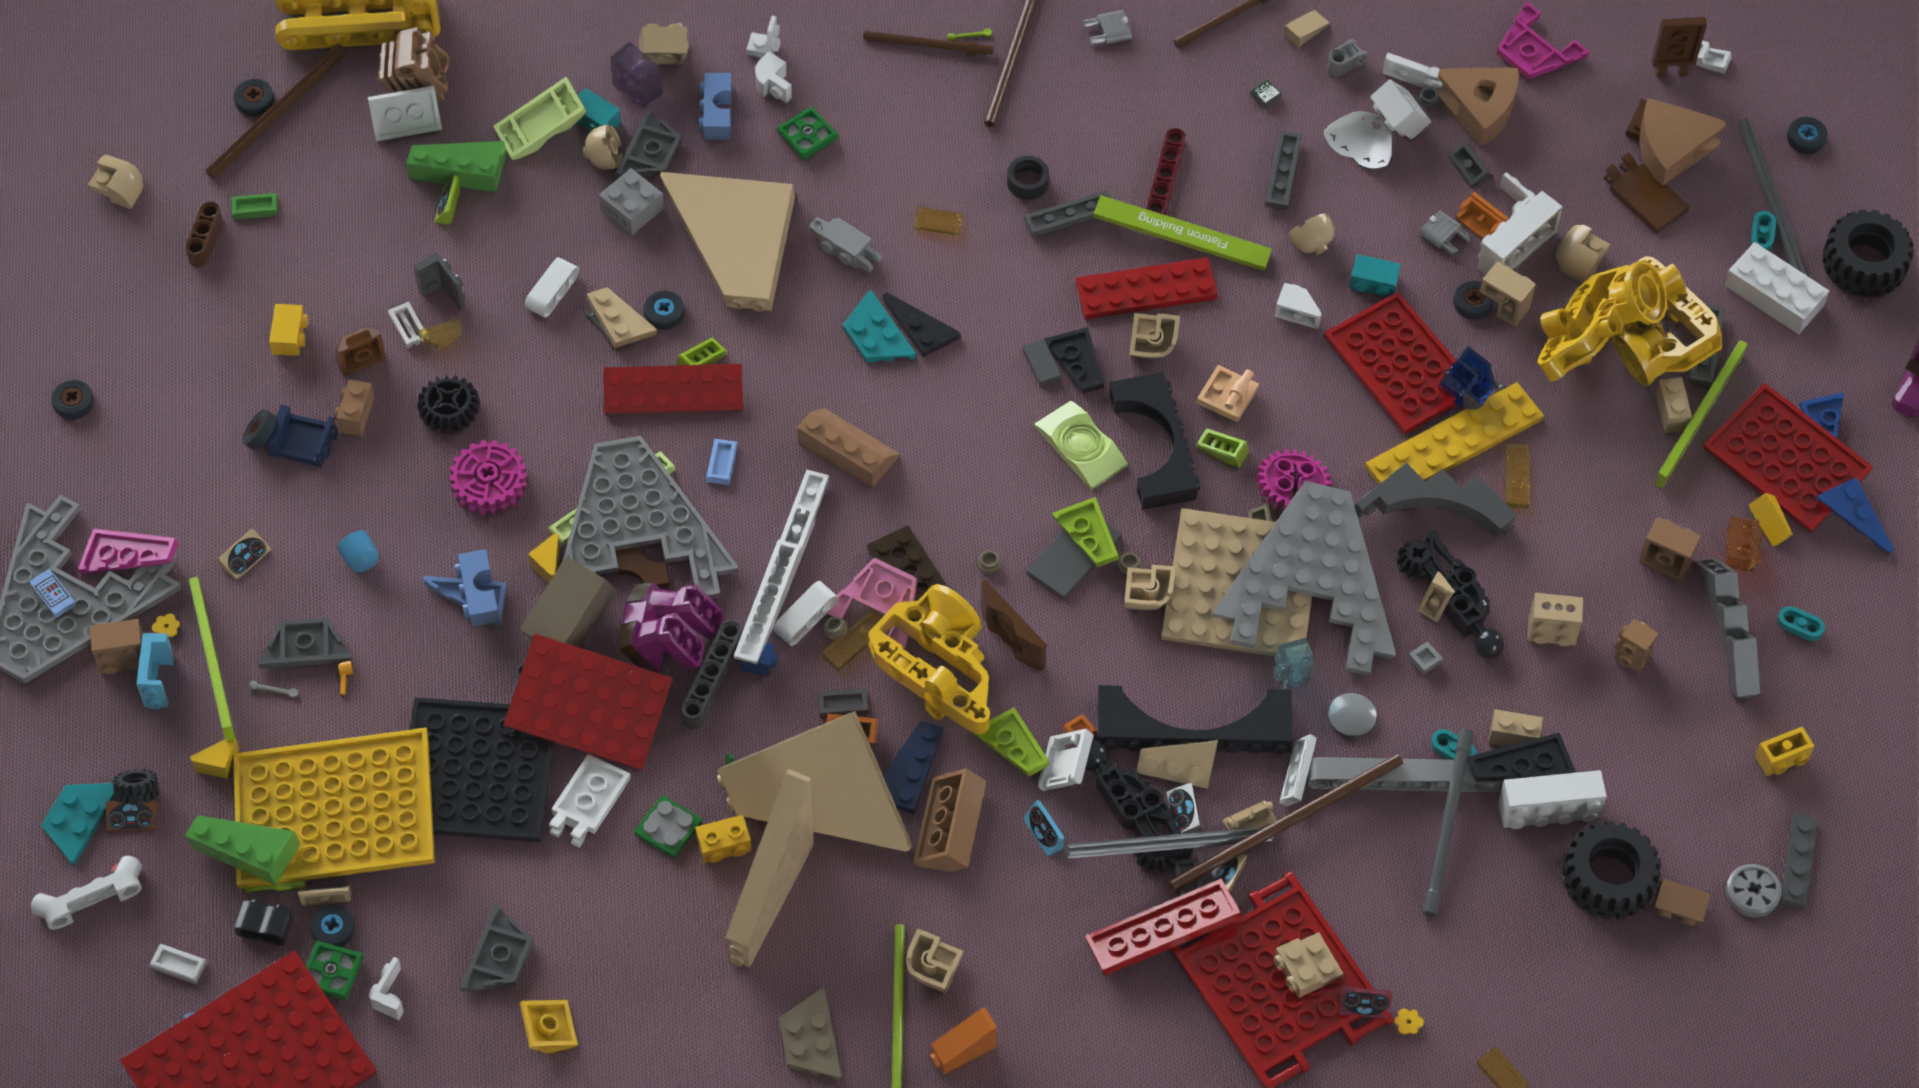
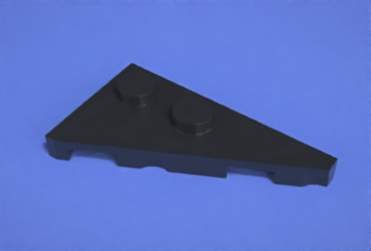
[883,292,961,357]

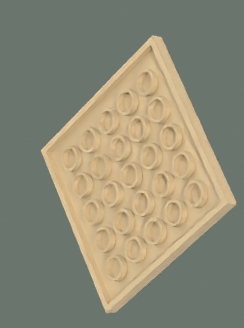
[1161,508,1312,661]

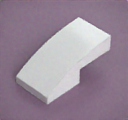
[1695,41,1731,74]

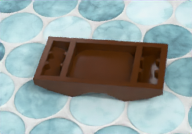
[980,579,1047,671]

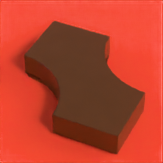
[615,547,669,588]

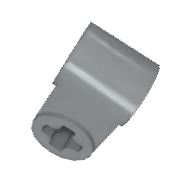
[1326,39,1369,77]

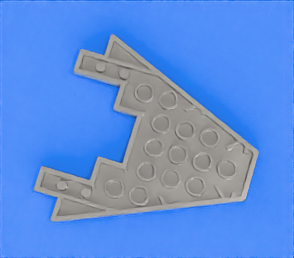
[562,436,738,618]
[1212,481,1396,676]
[0,495,182,684]

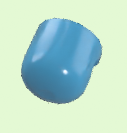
[337,530,379,573]

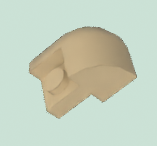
[88,155,144,209]
[1555,225,1610,283]
[1129,313,1180,359]
[1124,565,1175,610]
[906,929,963,993]

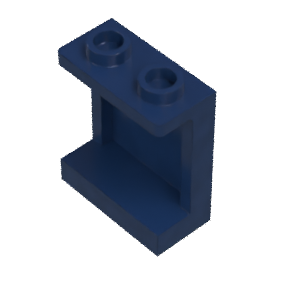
[265,405,338,467]

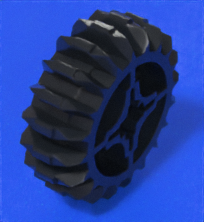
[417,374,480,434]

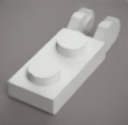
[1382,53,1443,89]

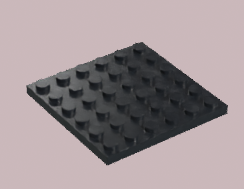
[409,697,555,842]

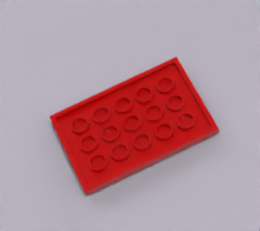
[1324,292,1480,435]
[1703,382,1873,533]
[503,633,673,771]

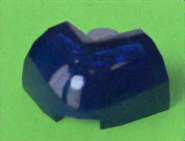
[1438,345,1496,410]

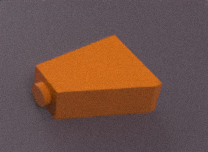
[929,1007,997,1075]

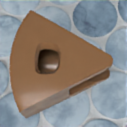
[1436,68,1519,146]
[1639,98,1725,186]

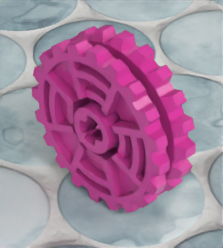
[449,440,527,516]

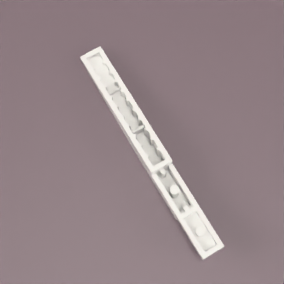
[734,470,829,664]

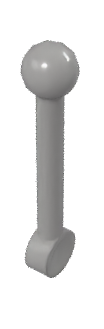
[249,681,298,699]

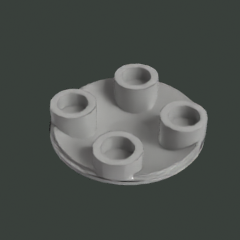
[1328,693,1377,739]

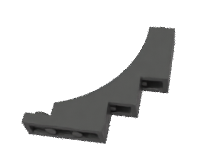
[1355,462,1517,538]
[1693,558,1760,699]

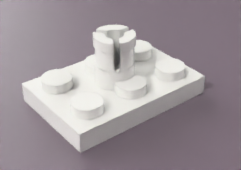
[368,86,442,141]

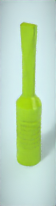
[245,881,306,893]

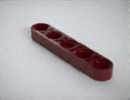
[1146,128,1185,215]

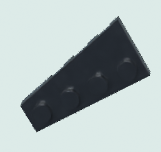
[1467,733,1576,782]

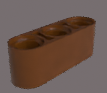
[185,201,223,267]

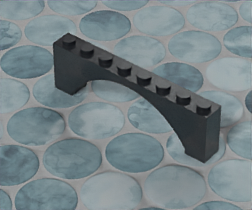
[1097,685,1293,754]

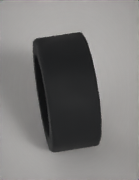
[1007,156,1049,199]

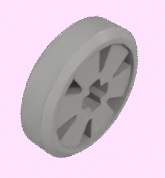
[1726,864,1782,917]

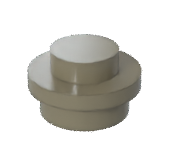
[977,550,1001,573]
[1118,553,1141,575]
[824,617,848,639]

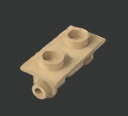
[1222,800,1277,830]

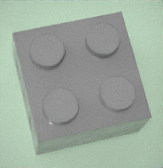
[599,168,664,236]

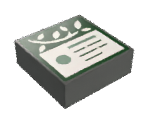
[1250,79,1282,108]

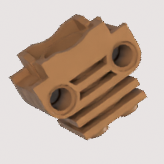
[378,27,449,102]

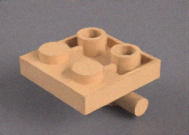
[1197,365,1259,423]

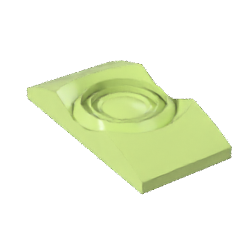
[493,77,586,160]
[1034,401,1128,490]

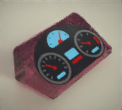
[1338,987,1392,1019]

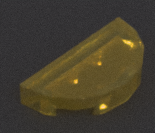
[417,319,462,348]

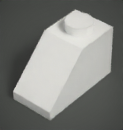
[1275,283,1322,329]

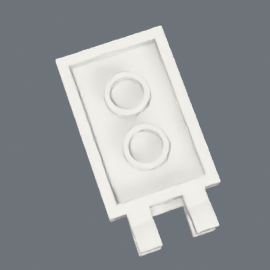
[549,754,631,848]

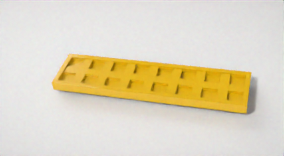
[1365,382,1544,485]

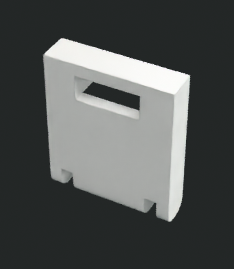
[1038,729,1093,791]

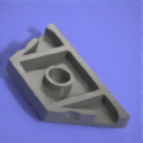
[616,108,682,179]
[258,617,352,669]
[460,904,534,992]

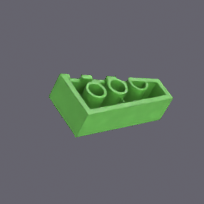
[406,141,507,192]
[185,815,300,885]

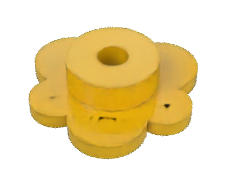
[152,614,180,637]
[1394,1008,1424,1035]

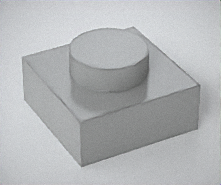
[1408,641,1443,675]

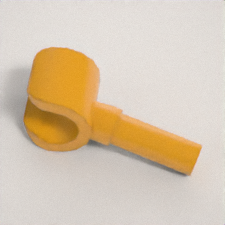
[338,661,353,695]

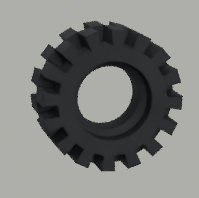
[112,769,159,805]

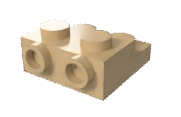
[1274,932,1343,998]

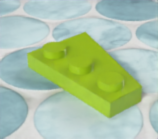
[1052,497,1119,567]
[973,707,1050,776]

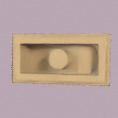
[1284,10,1330,48]

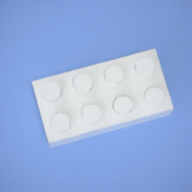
[1477,191,1563,275]
[1724,242,1829,334]
[1498,770,1607,829]

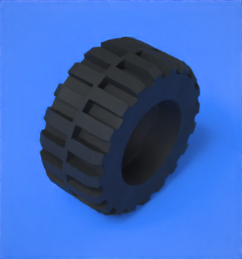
[1822,209,1914,297]
[1562,821,1661,920]

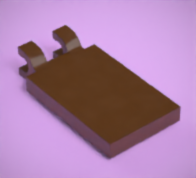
[1651,17,1707,77]
[1603,152,1690,234]

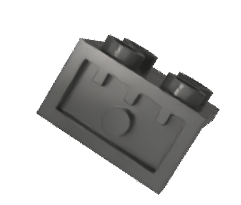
[413,252,465,310]

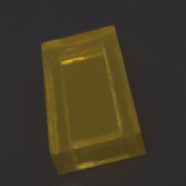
[915,207,963,236]
[1476,1046,1529,1088]

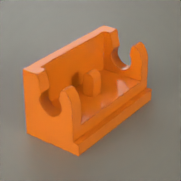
[1455,192,1508,240]

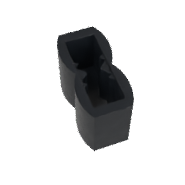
[235,900,293,945]

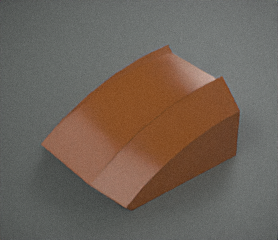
[335,326,386,377]

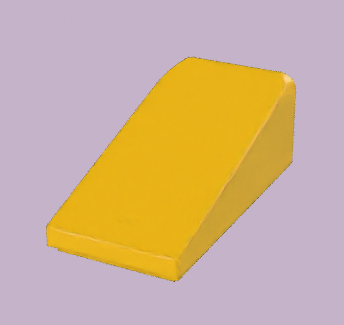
[1749,493,1793,547]

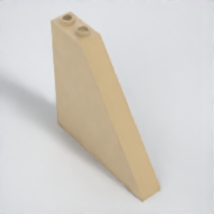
[660,172,795,311]
[717,711,913,852]
[725,769,814,968]

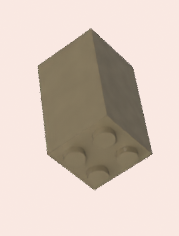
[520,556,617,648]

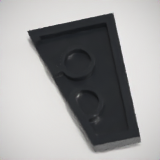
[1044,327,1104,394]

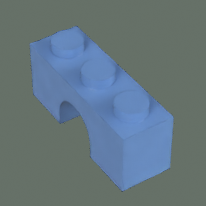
[699,73,732,140]
[455,549,500,627]

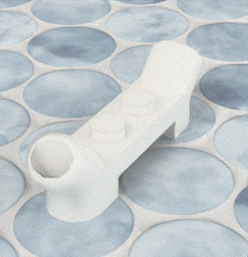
[31,855,142,930]

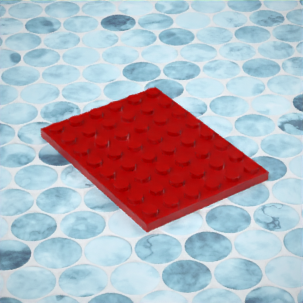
[120,950,377,1088]

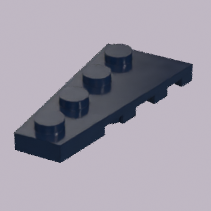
[883,721,944,814]

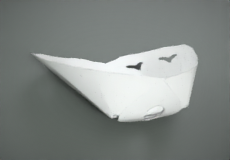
[1324,111,1392,168]

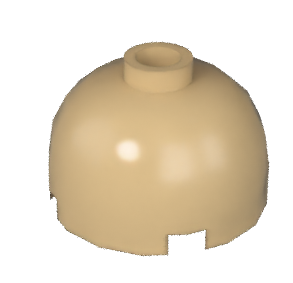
[583,124,623,170]
[1288,213,1335,255]

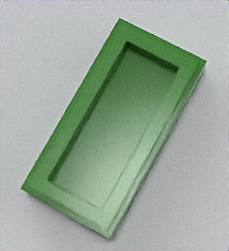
[231,193,278,220]

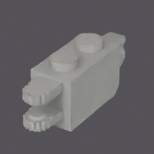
[809,217,882,272]

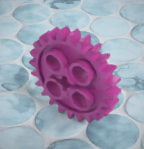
[1256,449,1332,511]

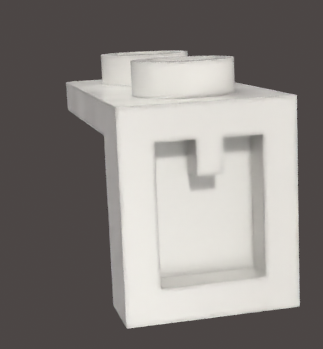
[747,16,780,58]
[1500,173,1535,214]
[369,957,404,1020]

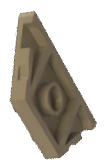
[779,988,842,1081]

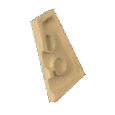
[586,287,657,348]
[1136,740,1218,789]

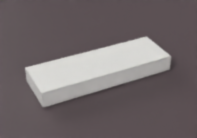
[1280,734,1317,807]

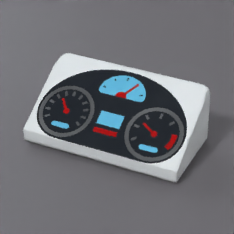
[1166,783,1200,834]

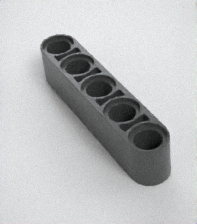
[682,620,742,729]

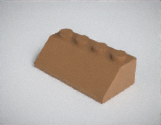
[797,408,900,488]
[913,768,987,872]

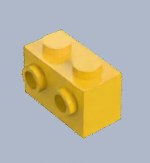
[269,304,308,356]
[1755,726,1814,776]
[695,815,752,863]

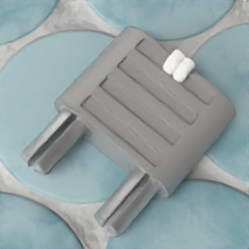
[1084,10,1132,45]
[1419,210,1472,256]

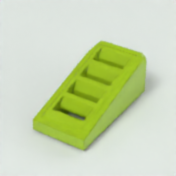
[676,337,727,365]
[1196,428,1249,468]

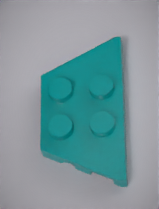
[843,290,916,362]
[41,783,115,866]

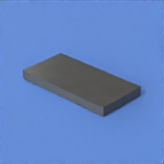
[1026,522,1122,600]

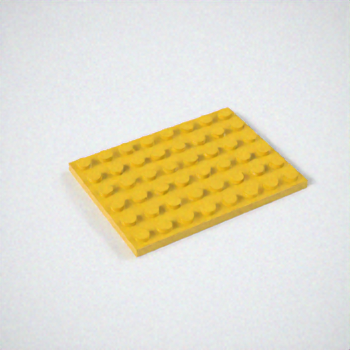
[233,728,435,889]

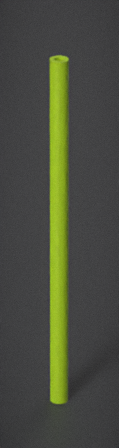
[891,924,905,1088]

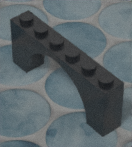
[1109,372,1200,510]

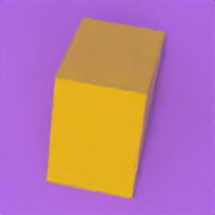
[528,534,560,583]
[190,738,239,779]

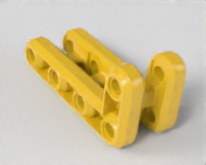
[275,0,440,50]

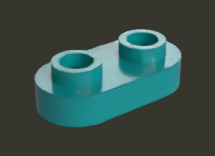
[1750,211,1776,251]
[1777,606,1825,641]
[1431,729,1477,760]

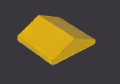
[520,1000,578,1054]

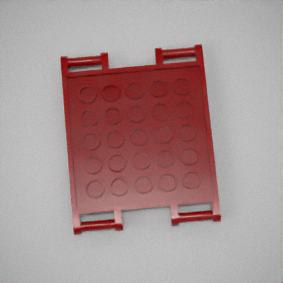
[1168,871,1394,1088]

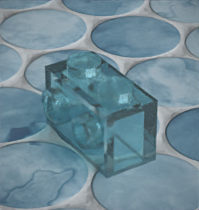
[1273,637,1314,688]

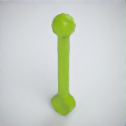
[947,28,992,41]

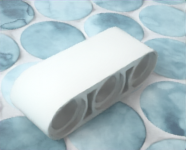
[524,257,579,318]
[773,581,838,646]

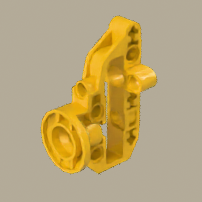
[1611,256,1722,387]
[1537,261,1667,382]
[868,584,990,734]

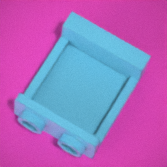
[136,633,174,709]

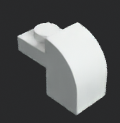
[755,51,792,103]

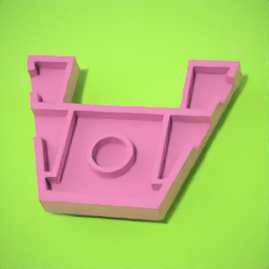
[826,558,918,651]

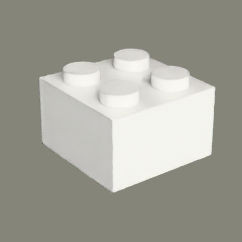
[1370,79,1431,139]

